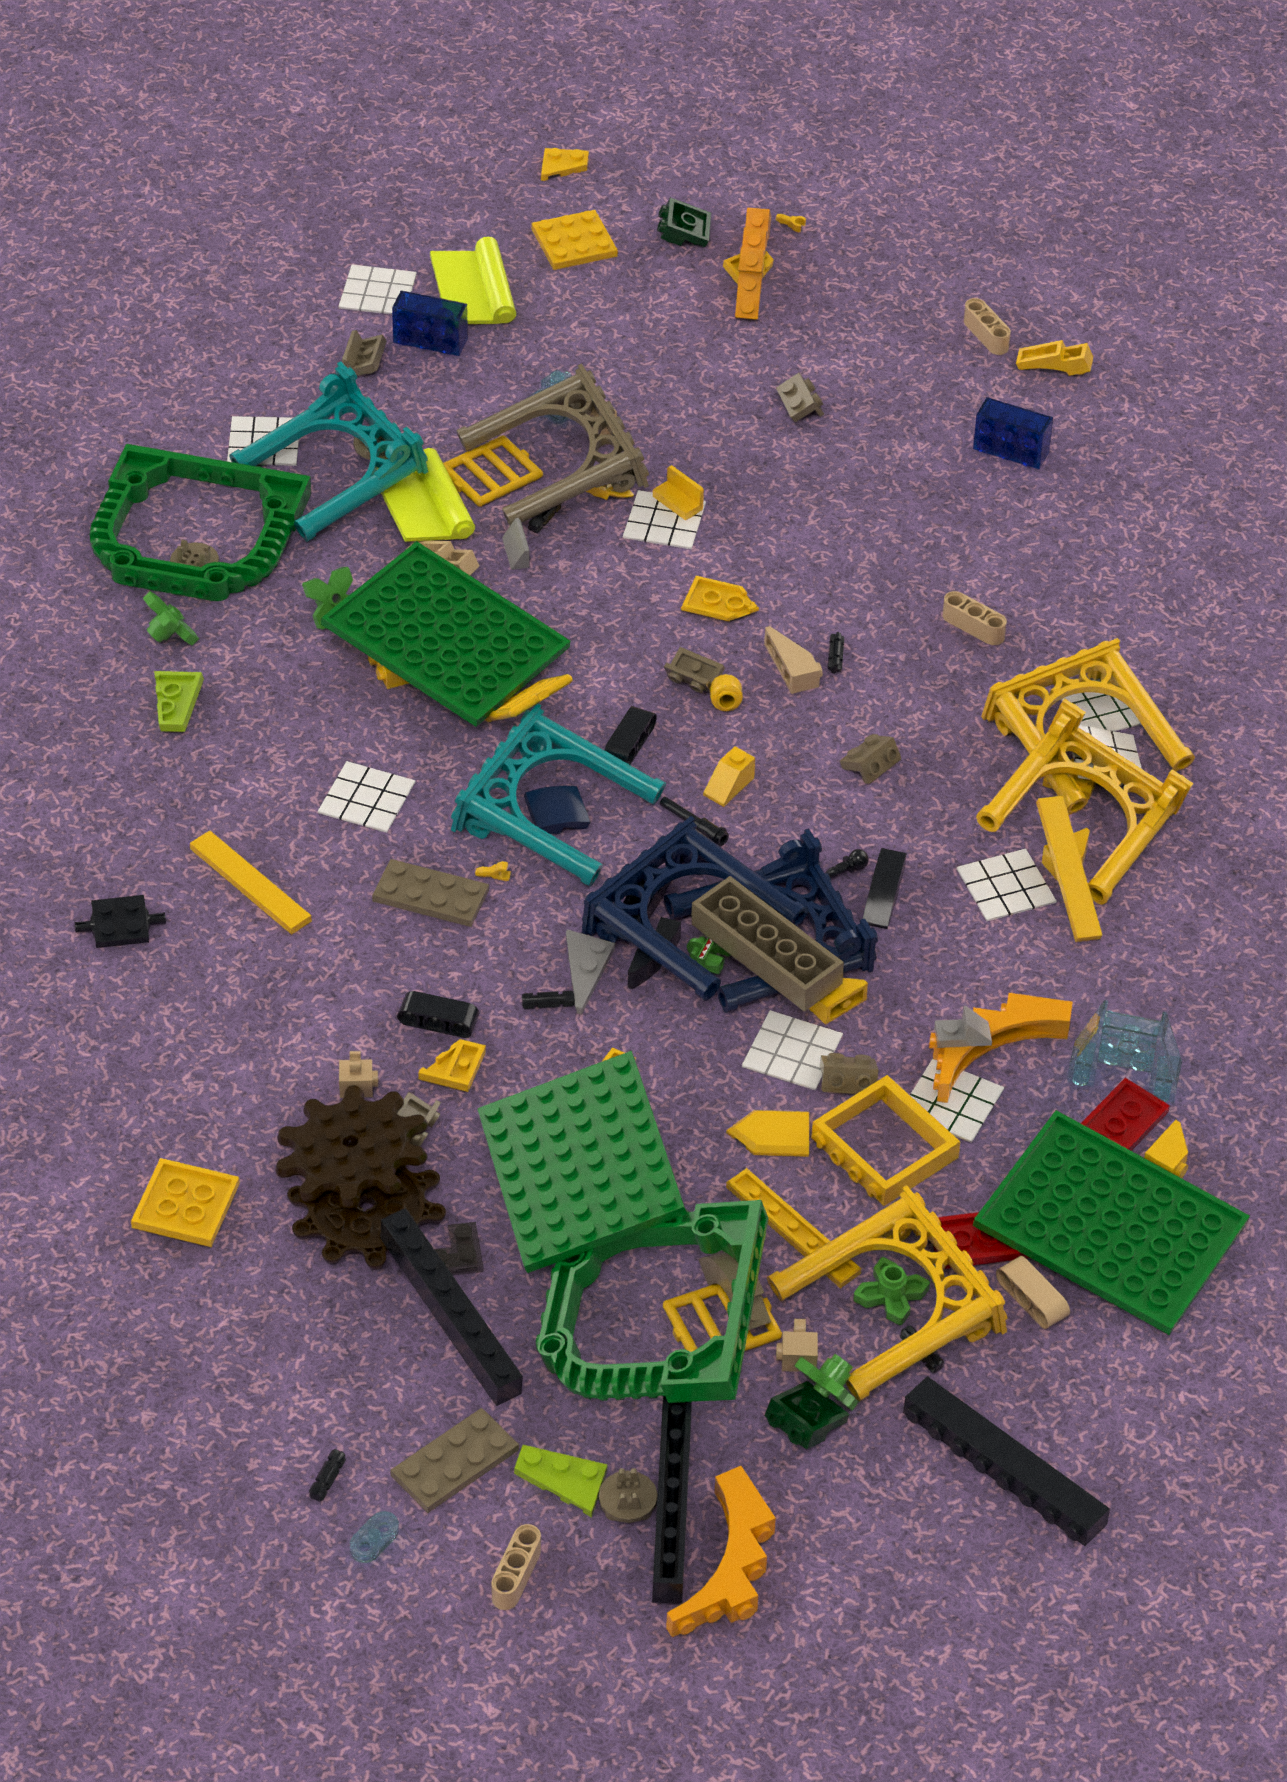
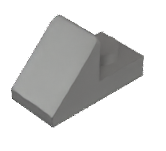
[934,1006,992,1048]

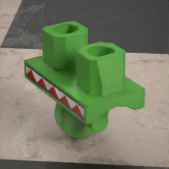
[686,936,731,975]

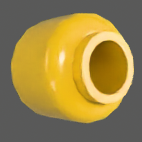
[710,674,743,712]

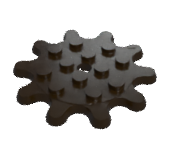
[275,1085,428,1208]
[287,1142,446,1270]

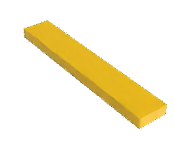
[1036,796,1102,942]
[190,830,312,935]
[726,1168,862,1289]

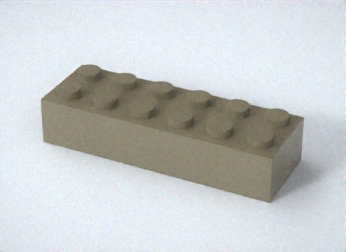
[692,876,844,1012]

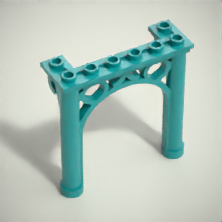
[229,361,428,542]
[451,704,666,887]

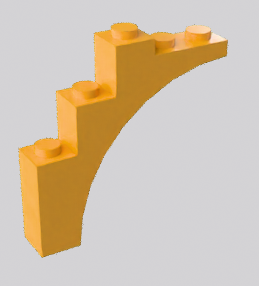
[735,207,771,320]
[929,993,1073,1103]
[666,1466,776,1637]

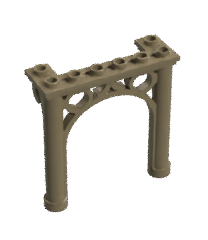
[456,363,649,525]

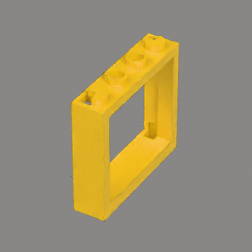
[811,1075,960,1206]

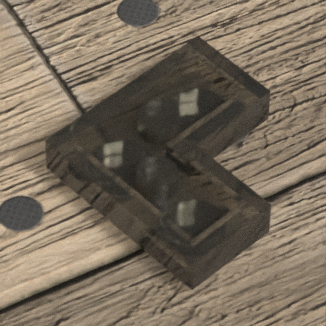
[435,1222,483,1276]

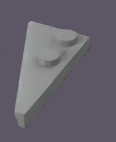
[566,929,615,1015]

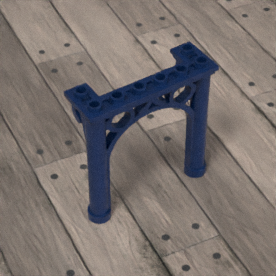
[581,816,808,1001]
[664,828,878,1013]

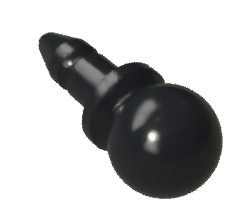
[825,849,869,878]

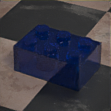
[392,290,468,356]
[973,397,1054,469]

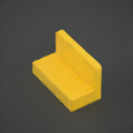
[653,465,704,521]

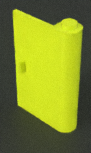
[430,237,516,324]
[377,448,475,542]

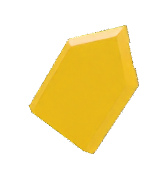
[681,576,759,621]
[726,1110,809,1157]

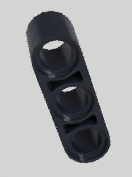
[605,706,657,765]
[397,991,480,1038]

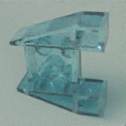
[1067,1000,1182,1103]

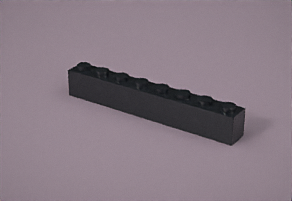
[380,1208,523,1406]
[903,1376,1110,1546]
[652,1396,692,1604]

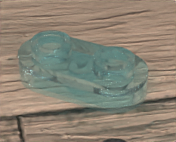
[350,1511,399,1563]

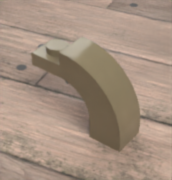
[698,1251,771,1330]

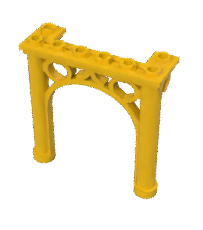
[981,638,1195,815]
[976,698,1193,905]
[767,1185,1008,1402]

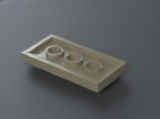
[372,859,489,927]
[390,1408,519,1513]

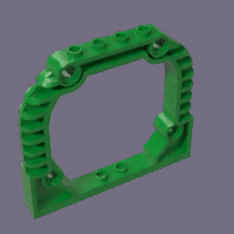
[90,444,311,601]
[536,1200,769,1403]

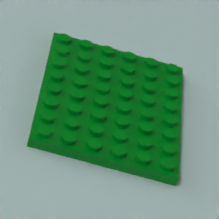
[321,541,571,727]
[477,1050,687,1273]
[973,1110,1250,1335]

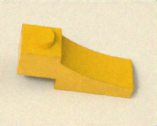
[1016,340,1093,376]

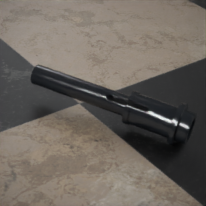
[660,796,729,846]

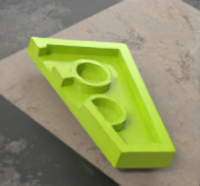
[154,671,204,732]
[514,1445,608,1518]

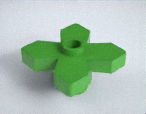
[302,567,353,629]
[143,591,199,646]
[853,1257,930,1325]
[794,1353,859,1411]

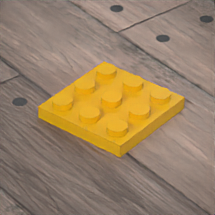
[531,210,618,270]
[131,1158,240,1247]

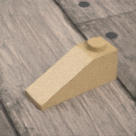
[764,626,823,694]

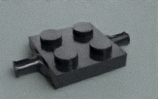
[75,895,166,948]

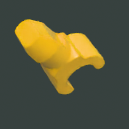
[776,214,806,232]
[475,861,511,881]

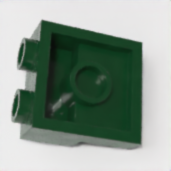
[657,197,711,247]
[764,1381,850,1450]

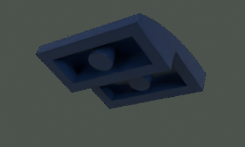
[524,786,590,834]

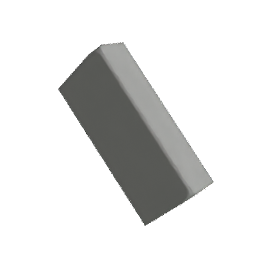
[502,518,529,570]

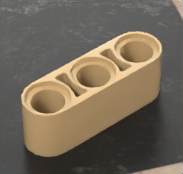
[964,298,1011,355]
[943,591,1007,645]
[996,1256,1070,1329]
[491,1524,541,1610]

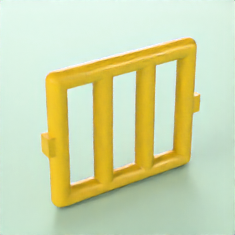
[443,435,543,507]
[485,674,573,722]
[662,1283,782,1352]

